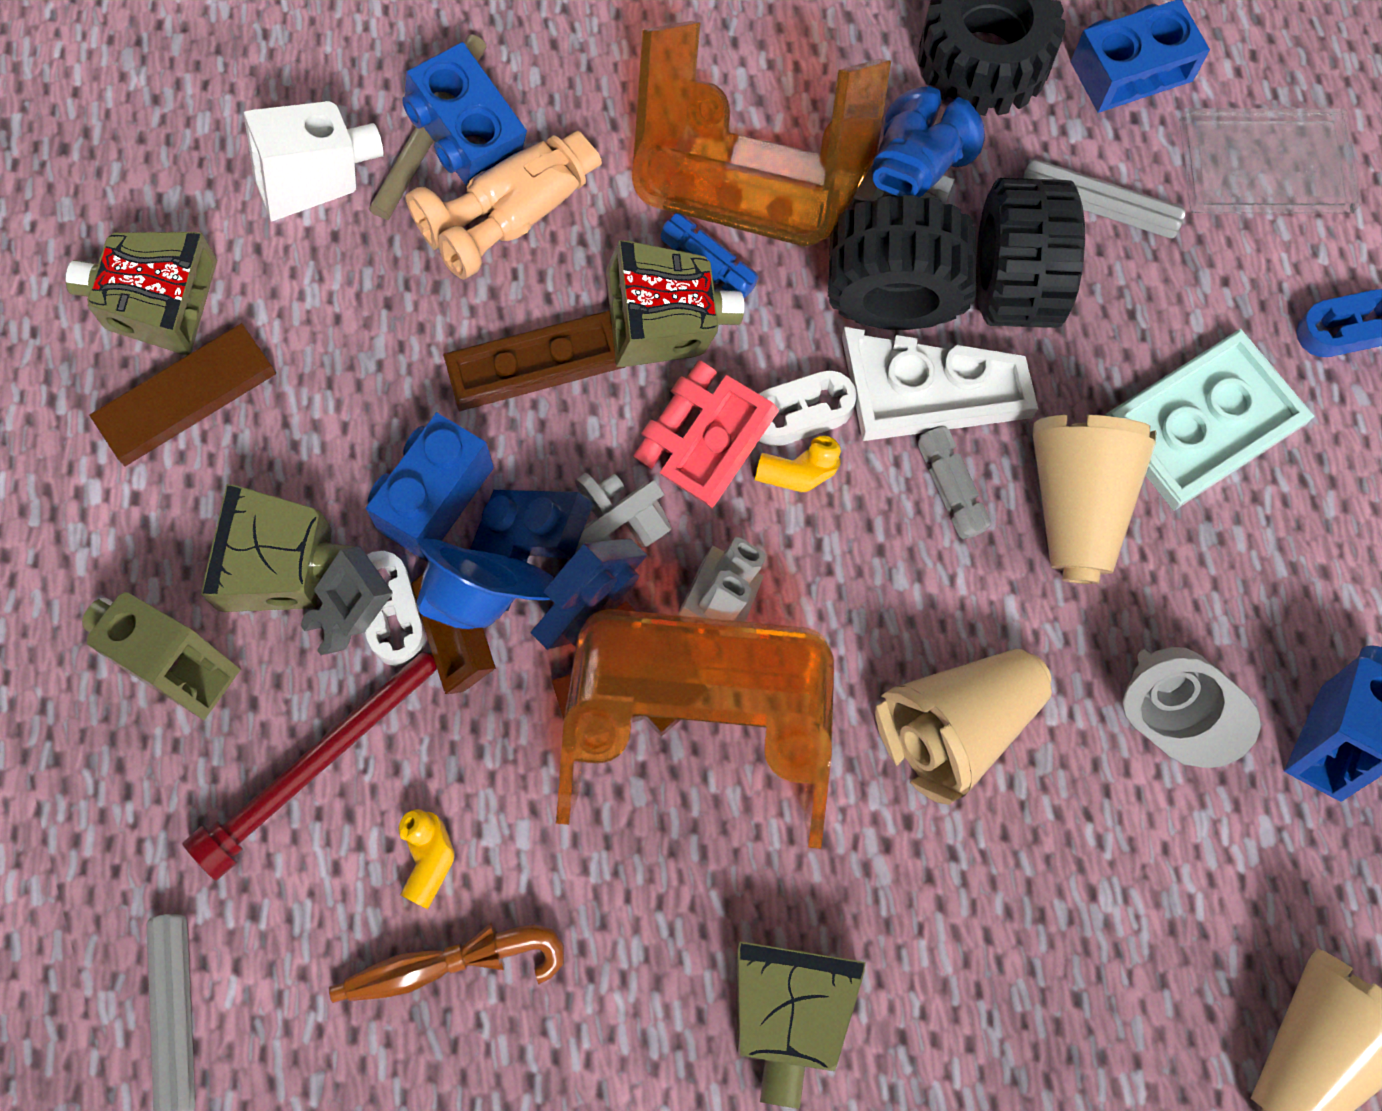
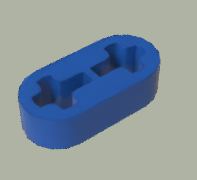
[1296,289,1382,357]

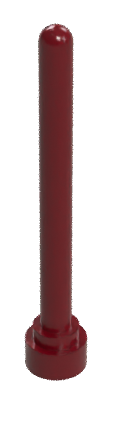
[182,652,437,881]

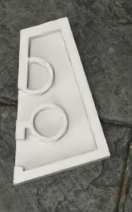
[842,327,1038,441]

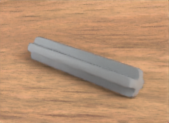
[1023,159,1185,238]
[146,914,195,1111]

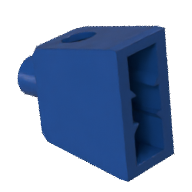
[1283,645,1382,802]

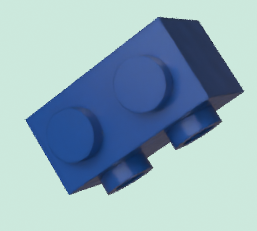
[365,412,494,562]

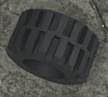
[918,0,1066,116]
[976,177,1085,328]
[828,195,976,330]

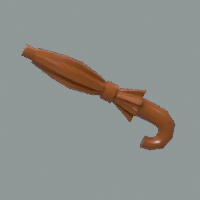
[329,922,564,1003]

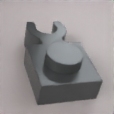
[301,546,393,655]

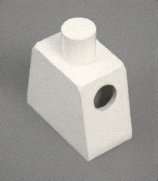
[244,101,384,222]

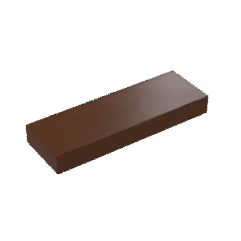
[443,310,625,412]
[89,323,276,467]

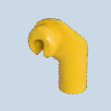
[755,436,841,492]
[398,809,454,909]

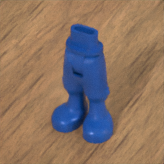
[872,86,985,197]

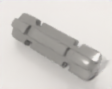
[918,427,991,539]

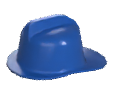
[417,538,554,629]

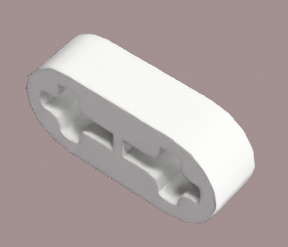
[759,371,857,447]
[365,551,426,667]

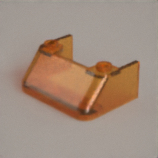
[632,21,891,246]
[556,609,834,849]

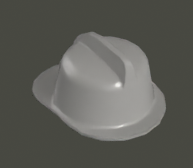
[1123,647,1261,768]

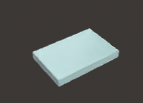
[1105,329,1315,511]

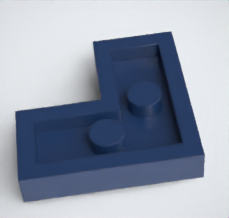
[470,489,593,611]
[530,538,647,650]

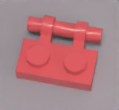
[633,360,779,509]

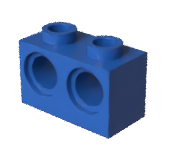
[1071,0,1210,113]
[402,42,527,187]

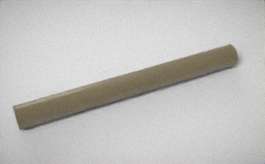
[369,35,487,220]

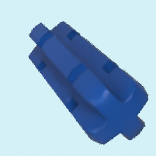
[660,213,759,298]

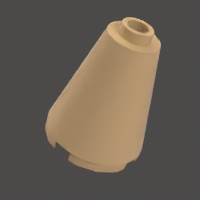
[1033,415,1157,584]
[875,649,1052,805]
[1251,948,1382,1111]

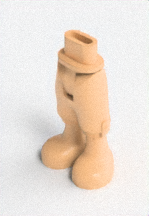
[405,131,602,280]

